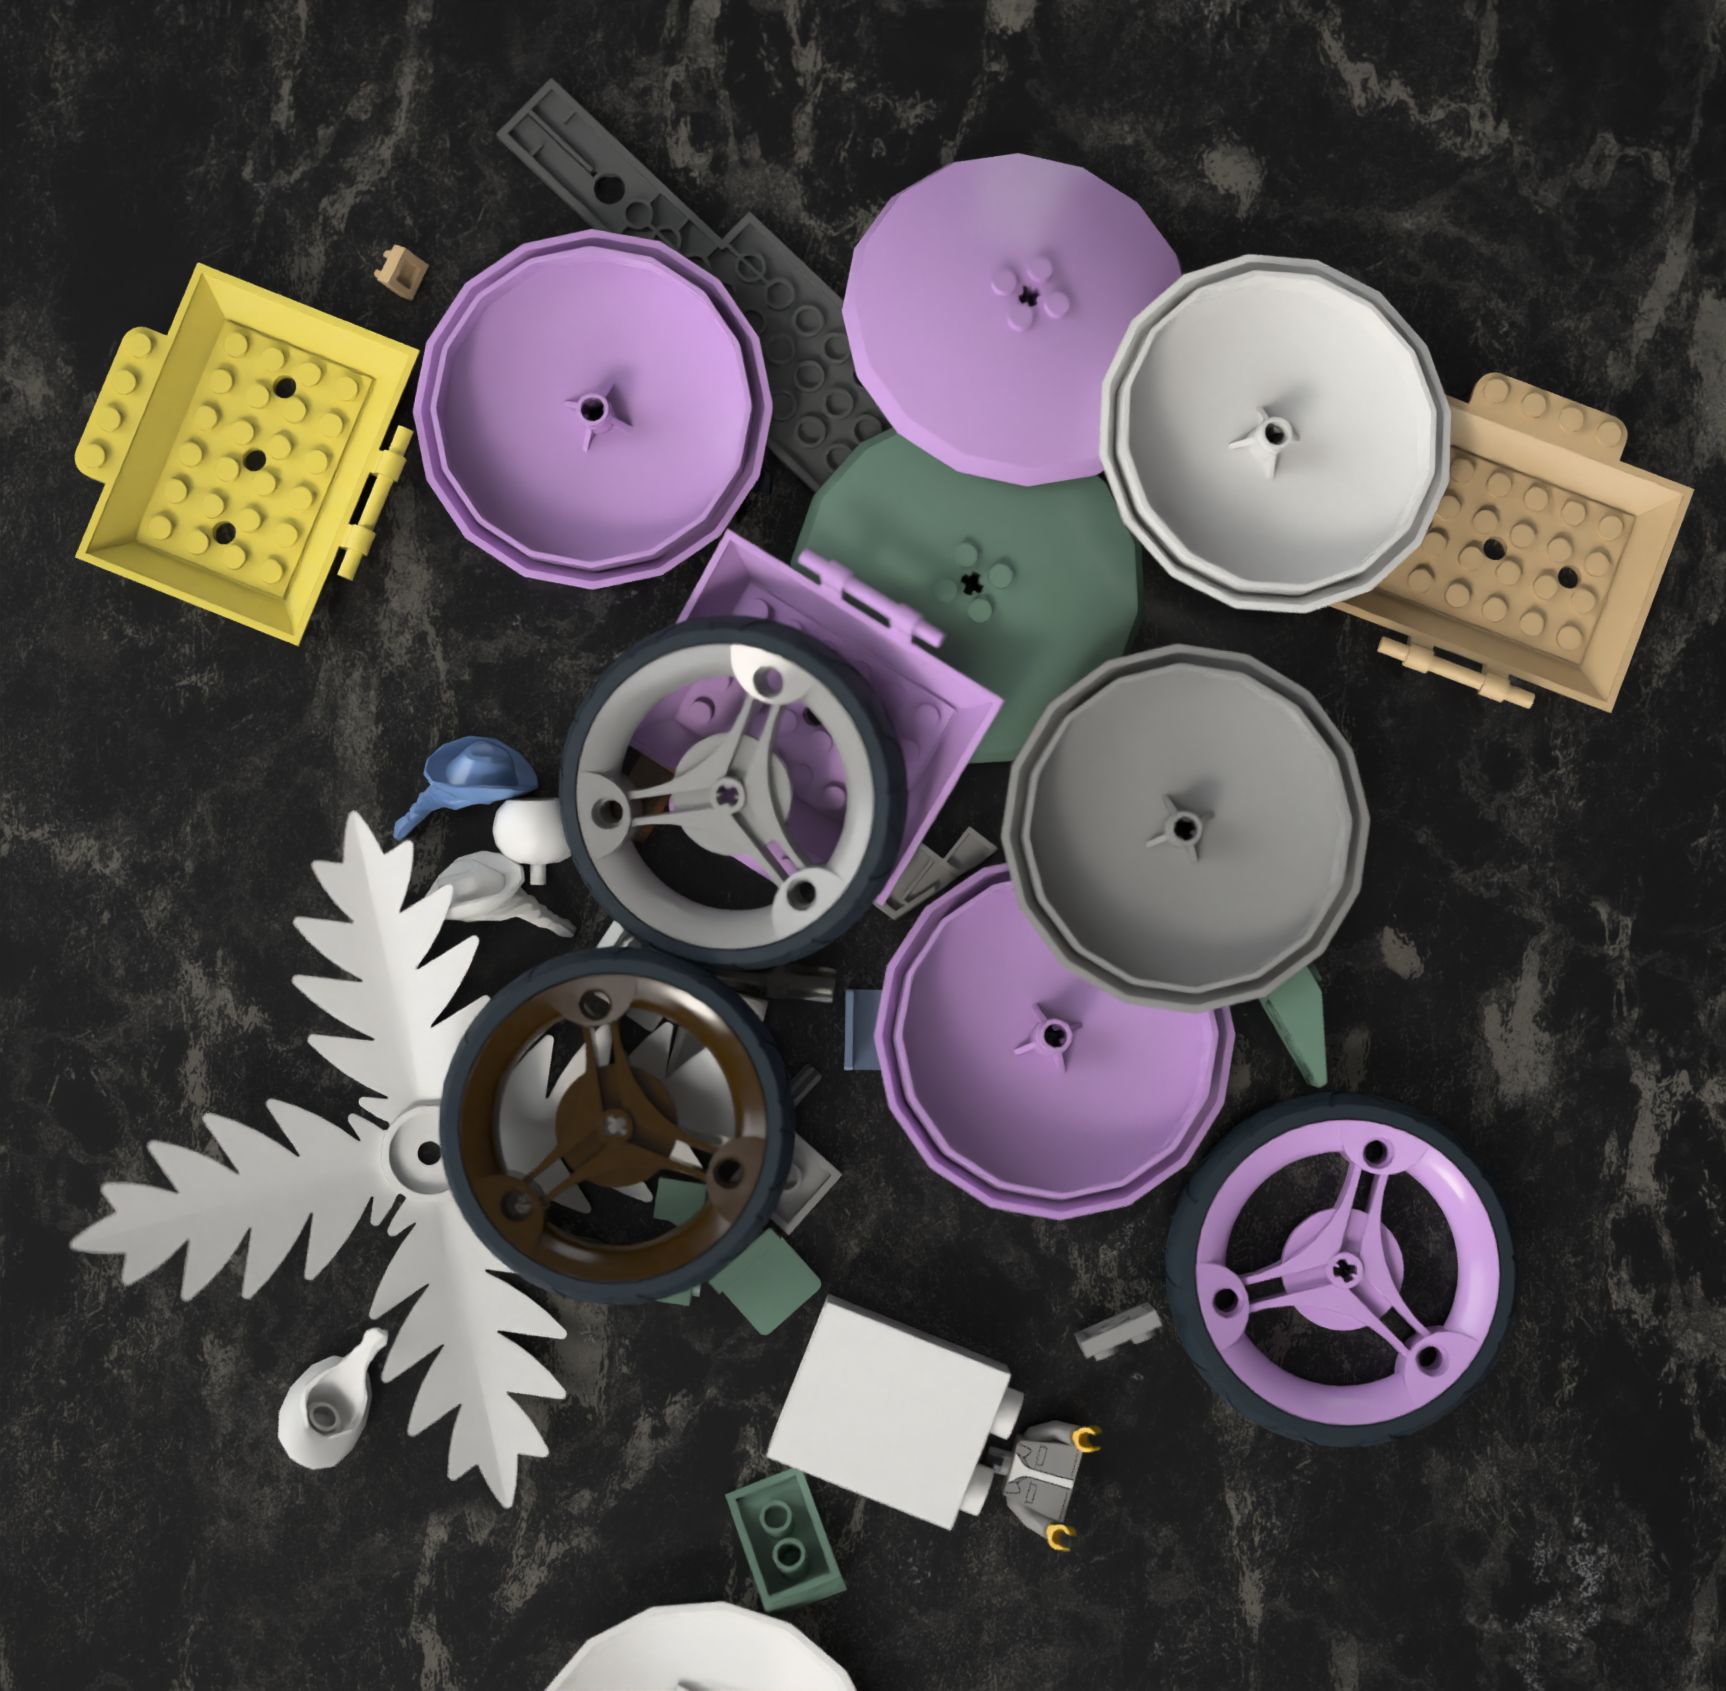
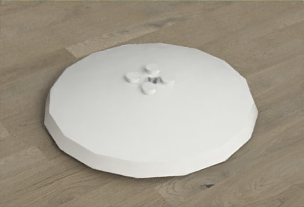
[1099,254,1451,613]

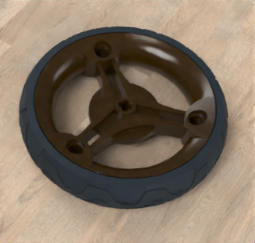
[439,946,796,1305]

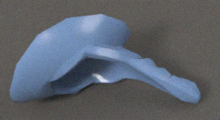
[393,736,539,841]

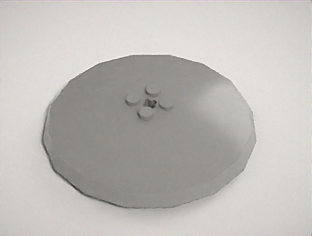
[1001,644,1370,1014]

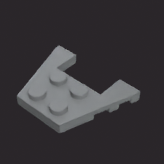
[872,826,998,921]

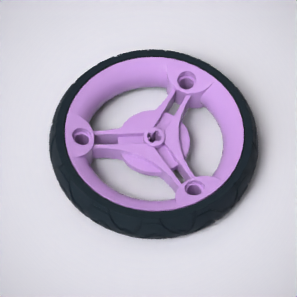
[1165,1092,1520,1447]

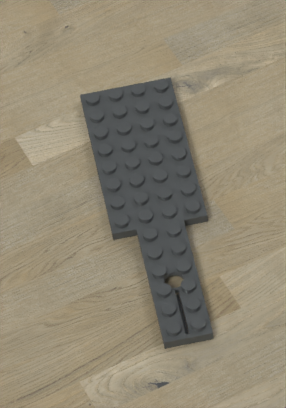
[497,78,893,493]

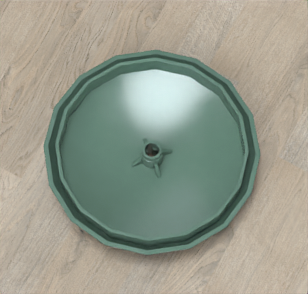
[790,427,1145,764]

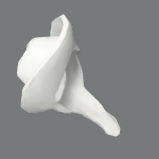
[425,851,577,938]
[278,1328,388,1470]

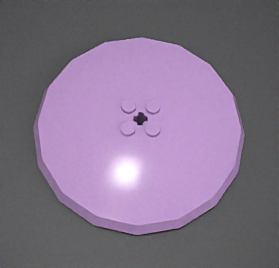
[842,153,1184,487]
[413,229,773,590]
[874,863,1235,1220]

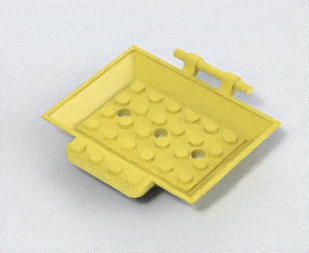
[75,263,420,646]

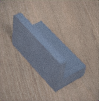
[844,989,882,1070]

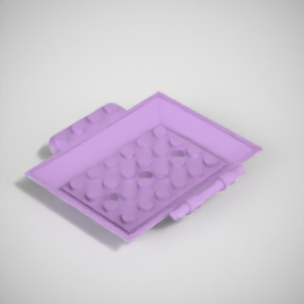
[629,529,1005,906]

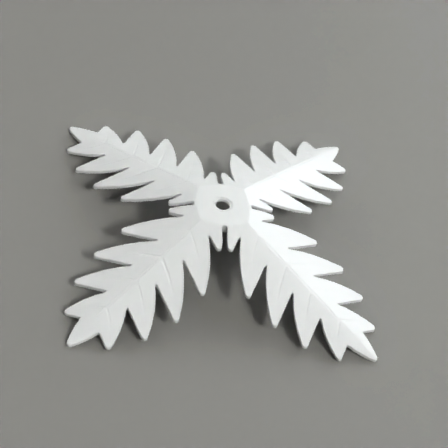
[71,811,735,1508]

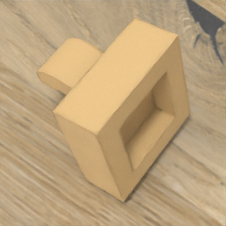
[374,244,429,300]

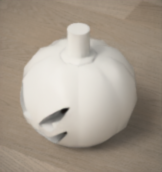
[492,797,571,885]

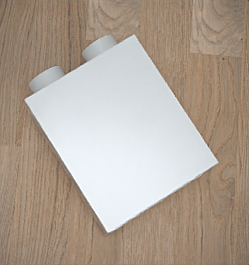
[766,1294,1024,1530]

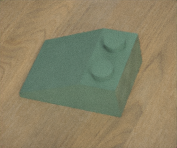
[1258,962,1327,1087]
[725,1468,847,1618]

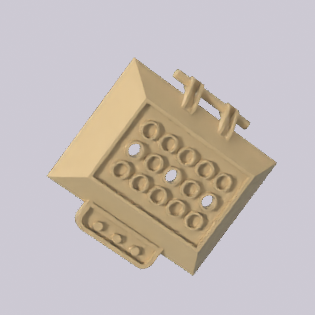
[1328,372,1694,713]

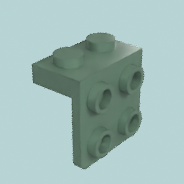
[709,1224,821,1335]

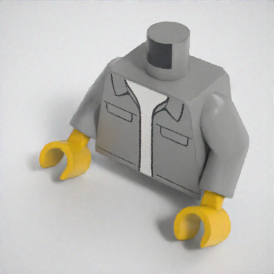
[984,1420,1102,1551]

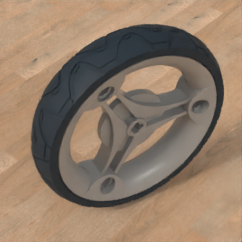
[559,615,908,970]

